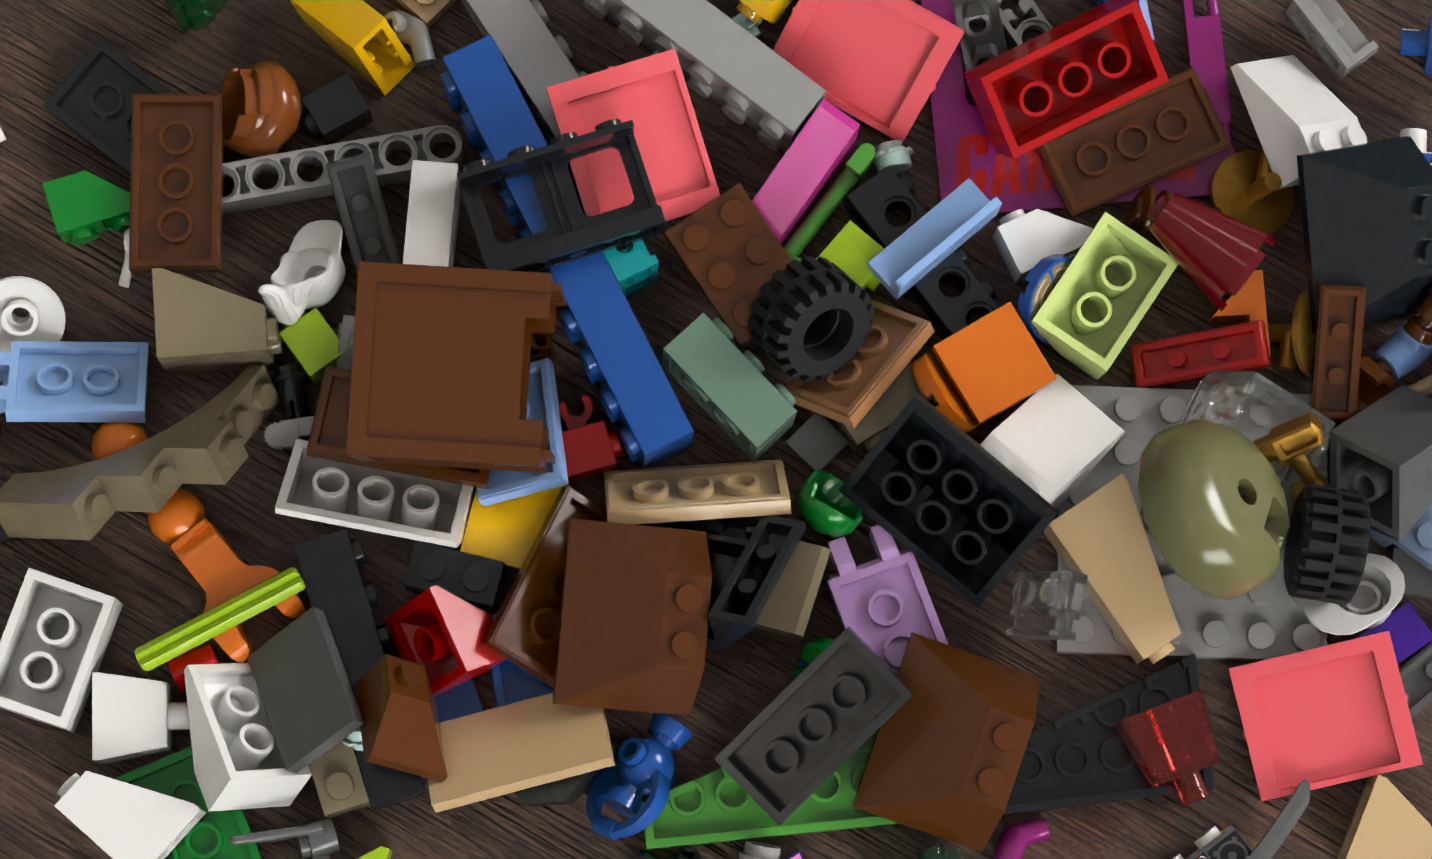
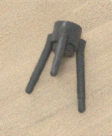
[230,817,340,859]

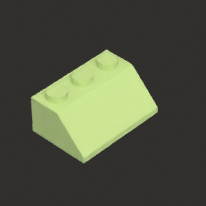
[1031,212,1178,380]

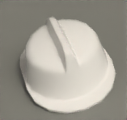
[1303,553,1405,635]

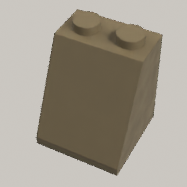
[152,268,283,376]
[750,541,831,647]

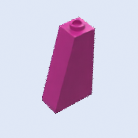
[752,99,861,245]

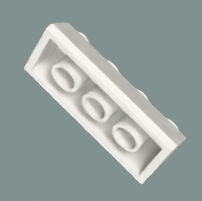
[275,439,474,548]

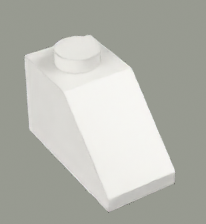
[993,209,1093,284]

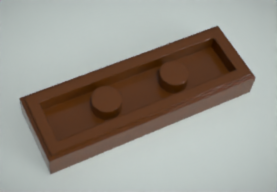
[1309,283,1367,421]

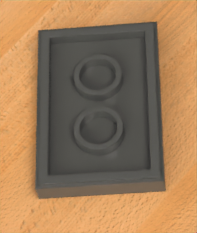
[247,607,364,774]

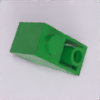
[42,170,130,245]

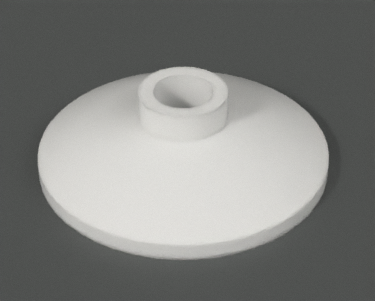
[0,276,66,351]

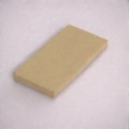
[604,459,791,525]
[427,693,615,813]

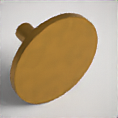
[1210,150,1295,234]
[1268,288,1315,377]

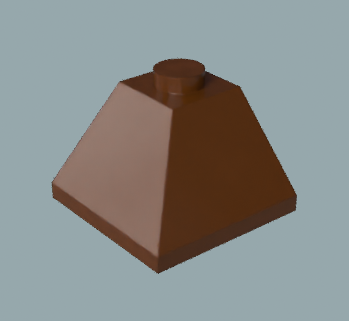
[355,654,447,782]

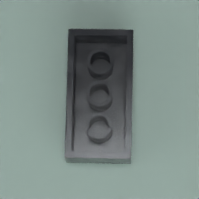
[714,626,914,826]

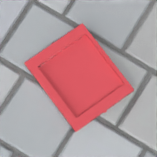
[773,0,965,143]
[546,48,720,221]
[1228,631,1423,802]

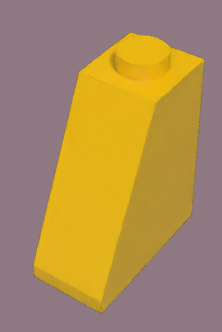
[289,0,415,96]

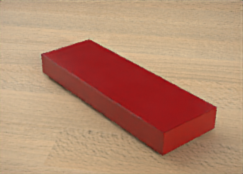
[1130,320,1271,388]

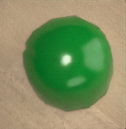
[798,469,863,537]

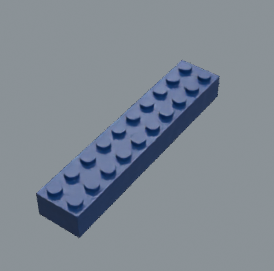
[439,35,694,469]

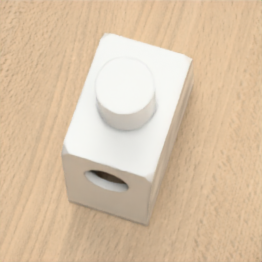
[92,672,190,764]

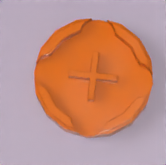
[912,352,977,433]

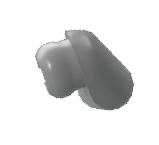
[384,10,436,67]

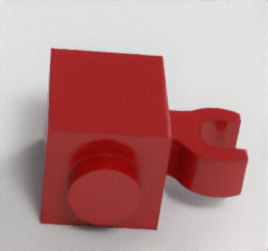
[559,395,623,485]

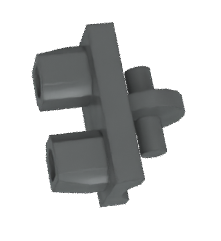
[952,0,1008,71]

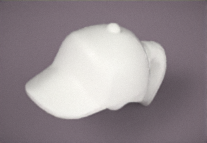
[258,220,346,325]

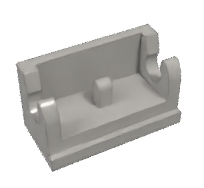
[1285,0,1379,81]

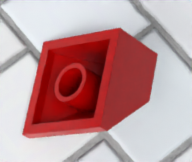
[384,585,507,697]

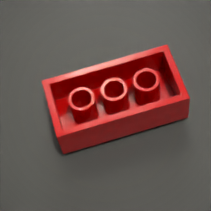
[963,0,1169,159]

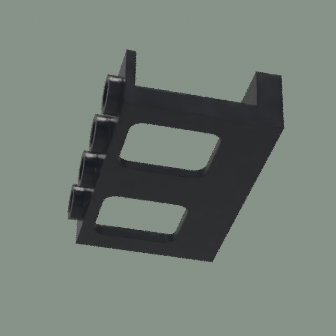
[457,119,666,272]

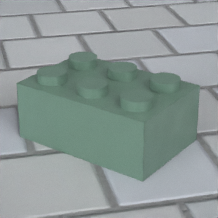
[662,312,797,461]

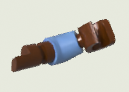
[1357,288,1432,412]

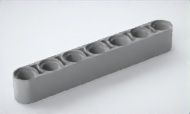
[223,125,464,215]

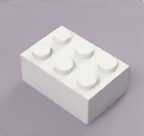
[0,568,123,734]

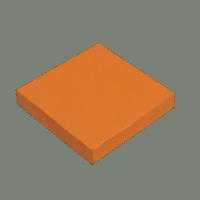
[932,302,1057,425]

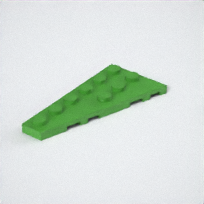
[643,730,900,850]

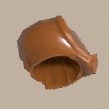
[221,61,302,158]

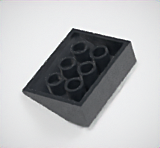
[838,393,1059,607]

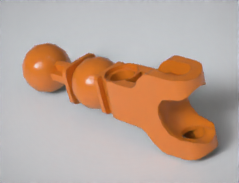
[91,422,307,663]

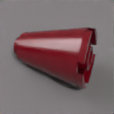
[1146,192,1276,311]

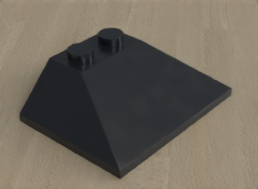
[1297,136,1432,334]
[635,515,806,652]

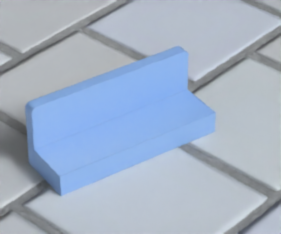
[867,178,1002,300]

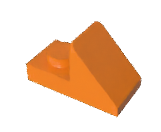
[1206,270,1271,358]

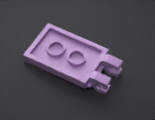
[827,524,949,674]

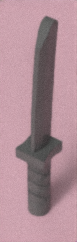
[1243,780,1310,859]

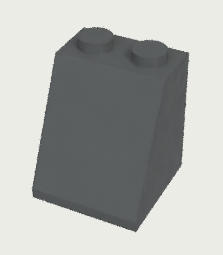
[1330,385,1432,540]

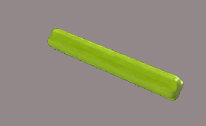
[134,567,305,671]

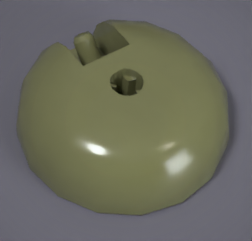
[1138,419,1291,600]

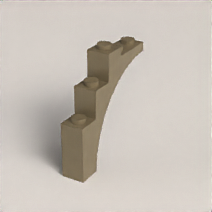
[0,365,280,540]

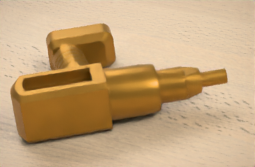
[1253,412,1330,504]

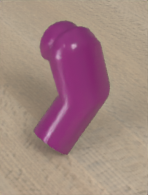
[993,817,1050,859]

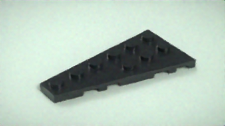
[1003,654,1215,815]

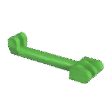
[783,143,875,263]

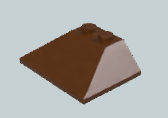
[552,519,712,716]
[852,632,1041,852]

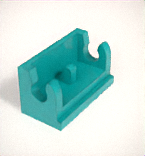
[603,240,659,297]

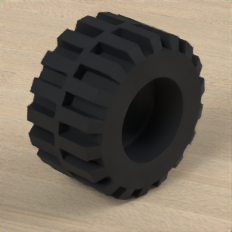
[749,256,874,382]
[1284,483,1370,605]

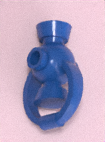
[586,713,693,840]

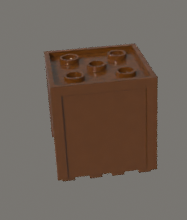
[346,261,566,473]

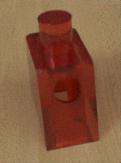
[1114,689,1219,806]

